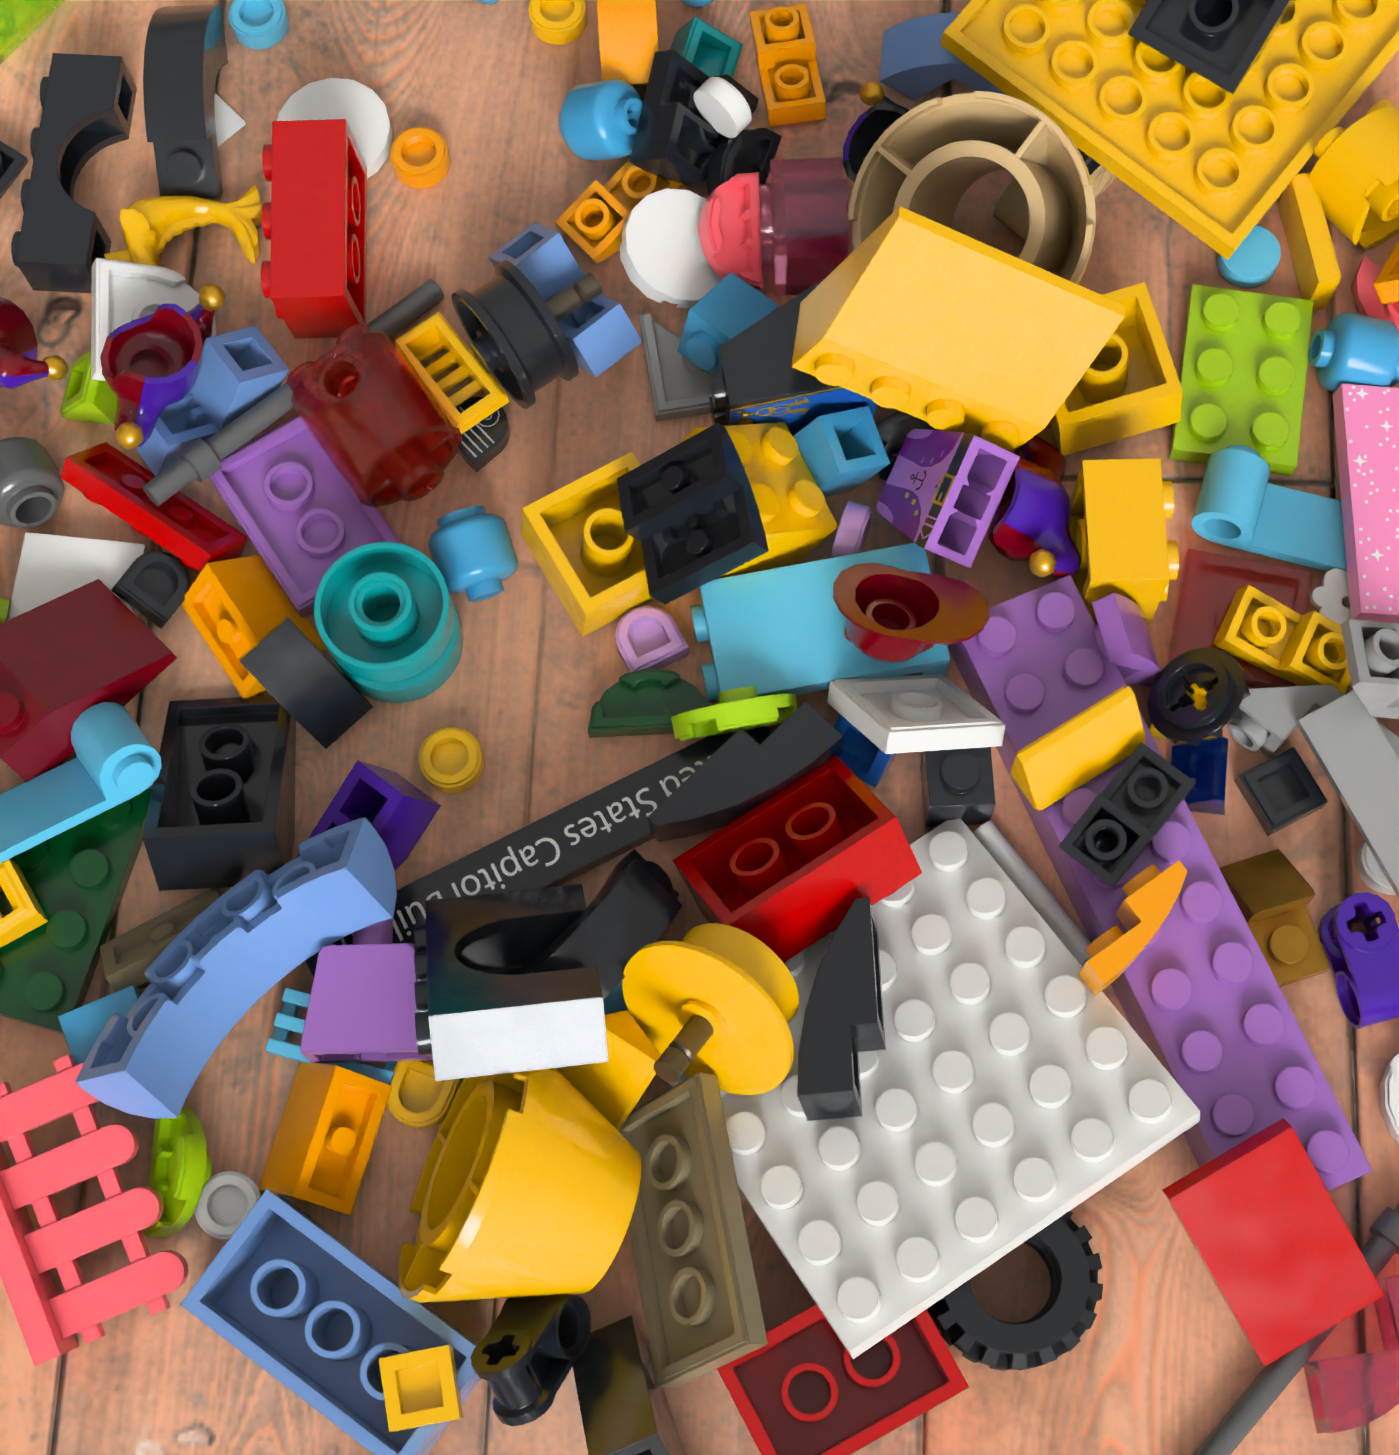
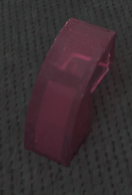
[1303,1275,1399,1434]

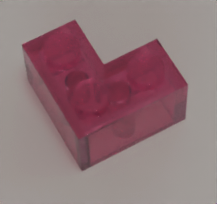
[759,157,849,296]

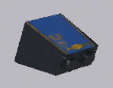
[708,277,876,436]

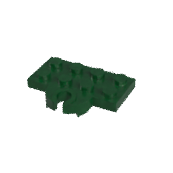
[0,763,152,1035]

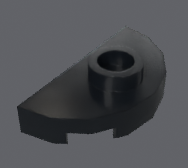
[706,128,782,198]

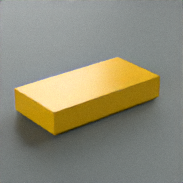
[1278,172,1342,310]

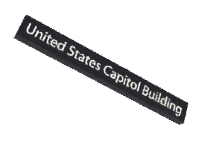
[306,727,771,978]

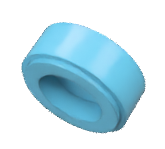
[228,0,289,50]
[1217,225,1281,288]

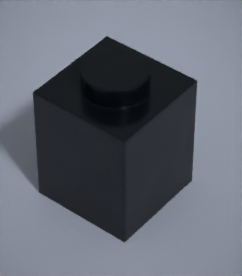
[920,747,996,828]

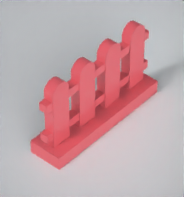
[0,1054,189,1366]

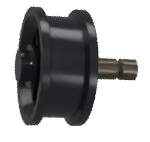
[452,260,603,409]

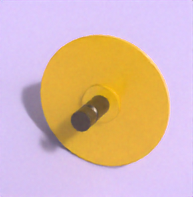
[622,923,799,1095]

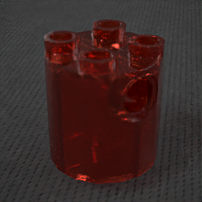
[287,323,462,507]

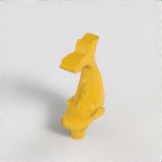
[104,184,263,266]

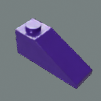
[295,760,441,871]

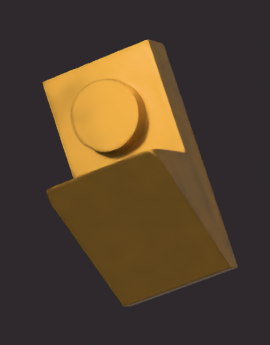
[1219,849,1331,987]

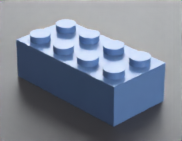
[180,1189,481,1455]

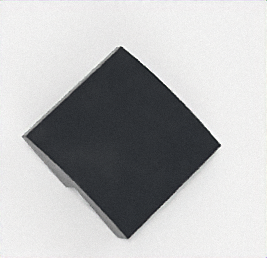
[616,423,769,605]

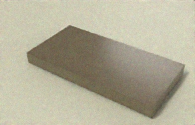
[619,1072,768,1388]

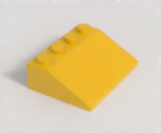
[791,206,1126,452]

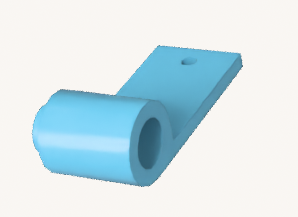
[1191,445,1347,572]
[0,702,162,863]

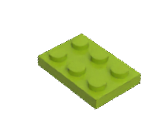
[1169,284,1314,476]

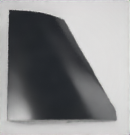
[629,49,759,185]

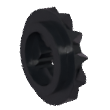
[1148,648,1251,747]

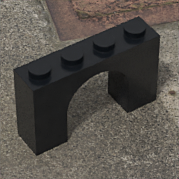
[414,884,608,1081]

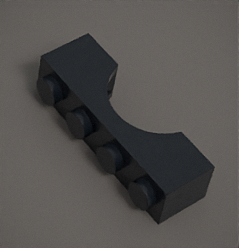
[11,53,137,293]

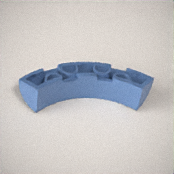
[75,817,397,1119]

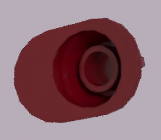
[833,563,990,663]

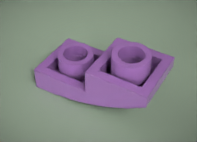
[1092,593,1161,687]

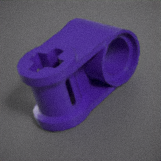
[1318,892,1399,1029]

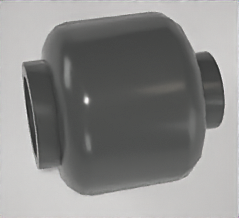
[0,437,65,528]

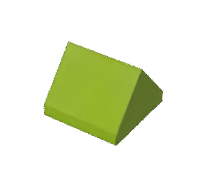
[60,350,117,425]

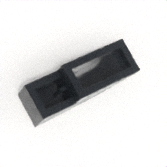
[647,701,843,842]
[797,897,886,1121]

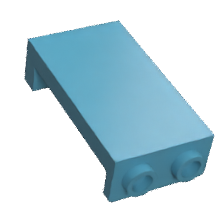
[690,543,950,702]

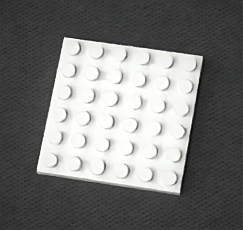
[668,819,1200,1359]

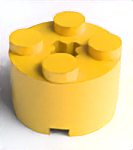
[1308,99,1399,249]

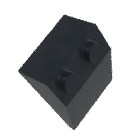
[1128,0,1296,95]
[142,695,296,891]

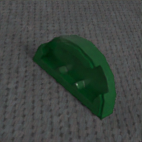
[588,668,710,738]

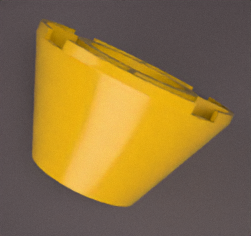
[398,1068,641,1303]

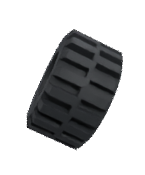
[927,1211,1103,1371]

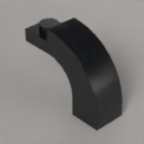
[143,4,228,197]
[517,849,683,1000]

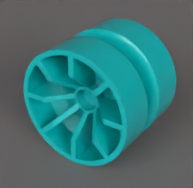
[314,542,464,703]

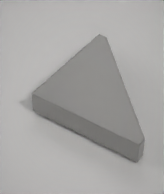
[639,313,712,422]

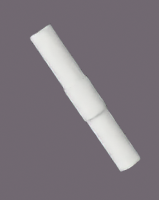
[973,820,1091,966]

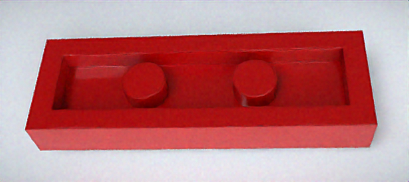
[60,442,247,572]

